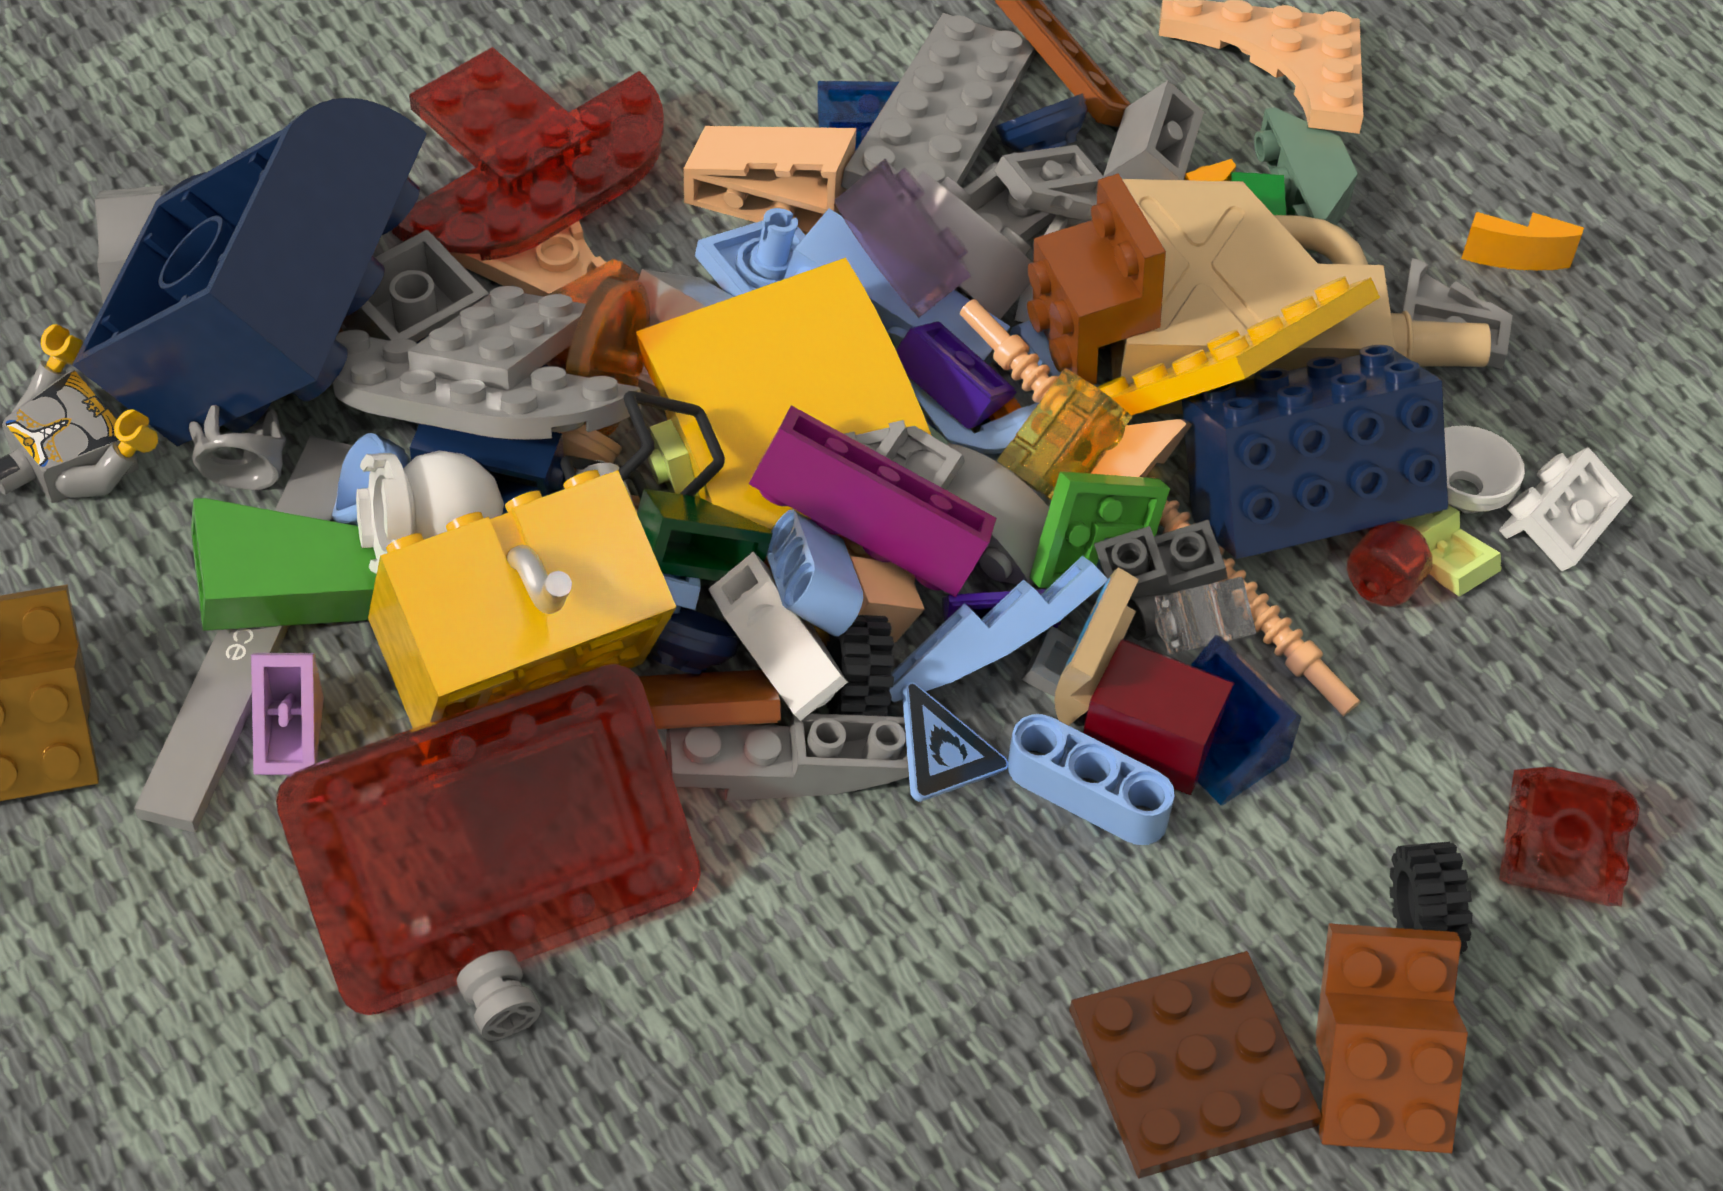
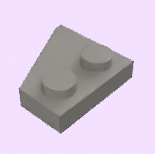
[994,145,1105,221]
[1401,258,1513,369]

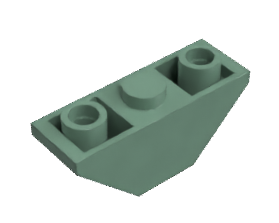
[1254,107,1358,254]

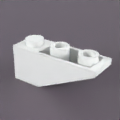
[709,552,848,721]

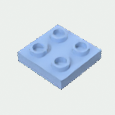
[695,208,805,297]

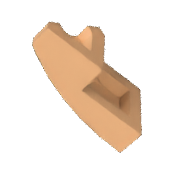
[1074,419,1192,478]

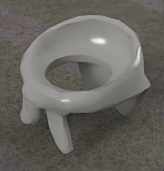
[189,405,286,490]

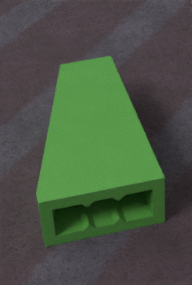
[191,498,377,631]

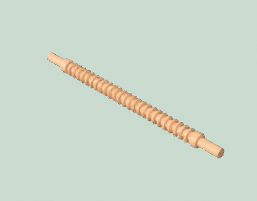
[960,299,1361,716]

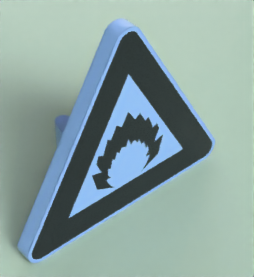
[902,682,1008,802]

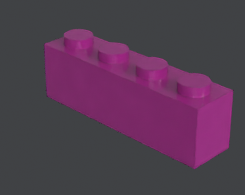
[749,405,997,597]

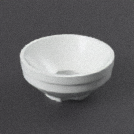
[1444,426,1525,514]

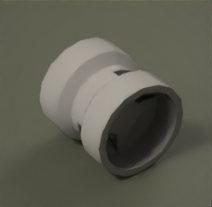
[456,950,541,1041]

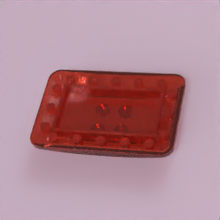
[275,663,701,1015]

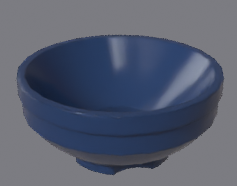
[995,93,1088,152]
[650,607,742,674]

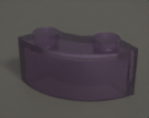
[834,159,971,318]

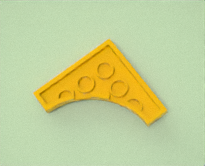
[1080,276,1380,425]

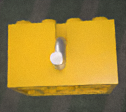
[368,470,677,748]

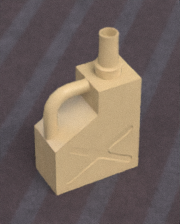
[1110,179,1491,414]

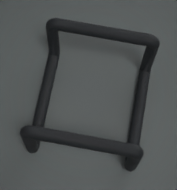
[560,391,725,501]

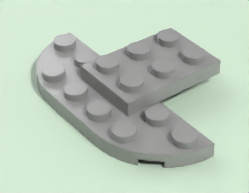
[332,286,642,440]

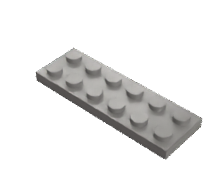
[841,13,1035,204]

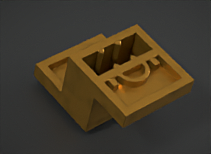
[0,584,99,801]

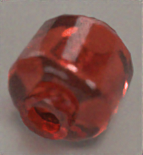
[1347,522,1433,607]

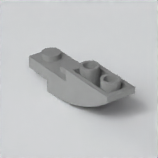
[666,713,909,801]

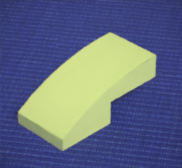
[1382,504,1501,597]

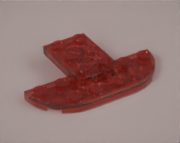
[392,47,664,261]

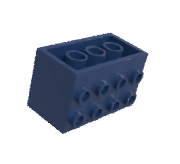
[1182,345,1448,559]

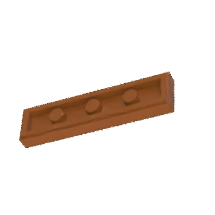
[994,0,1131,127]

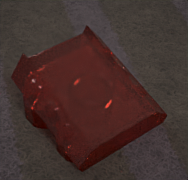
[1499,767,1640,907]

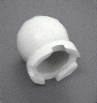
[356,450,504,574]

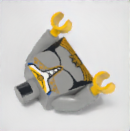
[0,324,158,503]

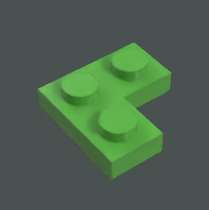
[1029,471,1170,588]

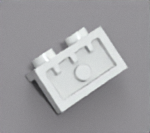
[1499,447,1633,571]

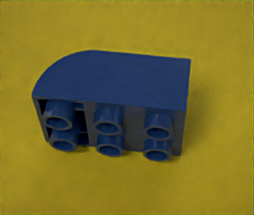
[72,98,427,447]

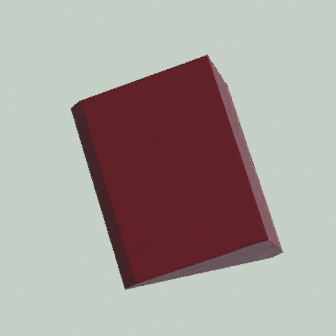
[1083,639,1235,795]

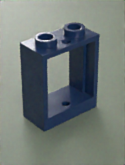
[409,424,566,515]

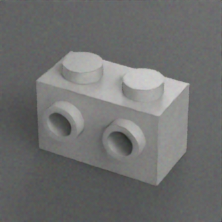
[1103,80,1204,180]

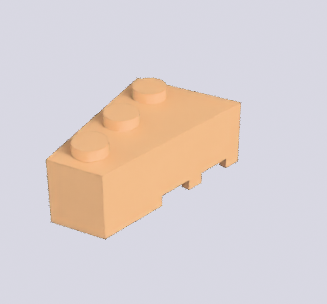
[684,126,856,235]

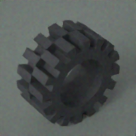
[826,615,894,716]
[1389,841,1473,954]

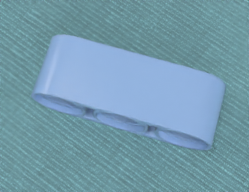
[767,509,864,636]
[1008,714,1175,845]

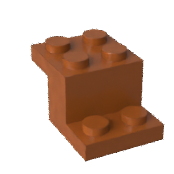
[1027,173,1166,390]
[1316,923,1468,1154]

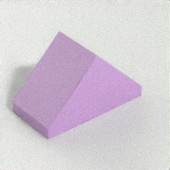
[251,653,324,775]

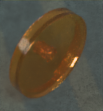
[566,275,650,437]

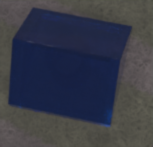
[1191,635,1301,805]

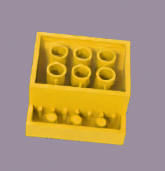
[636,257,932,530]

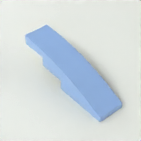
[890,556,1108,702]

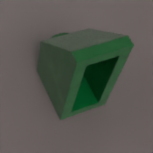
[637,489,773,581]

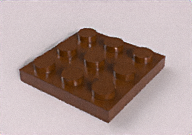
[1069,951,1322,1179]

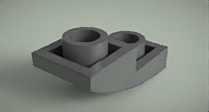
[1094,520,1228,597]

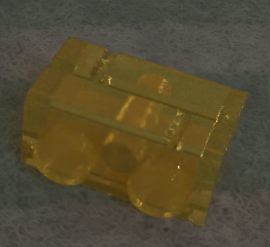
[997,368,1132,501]

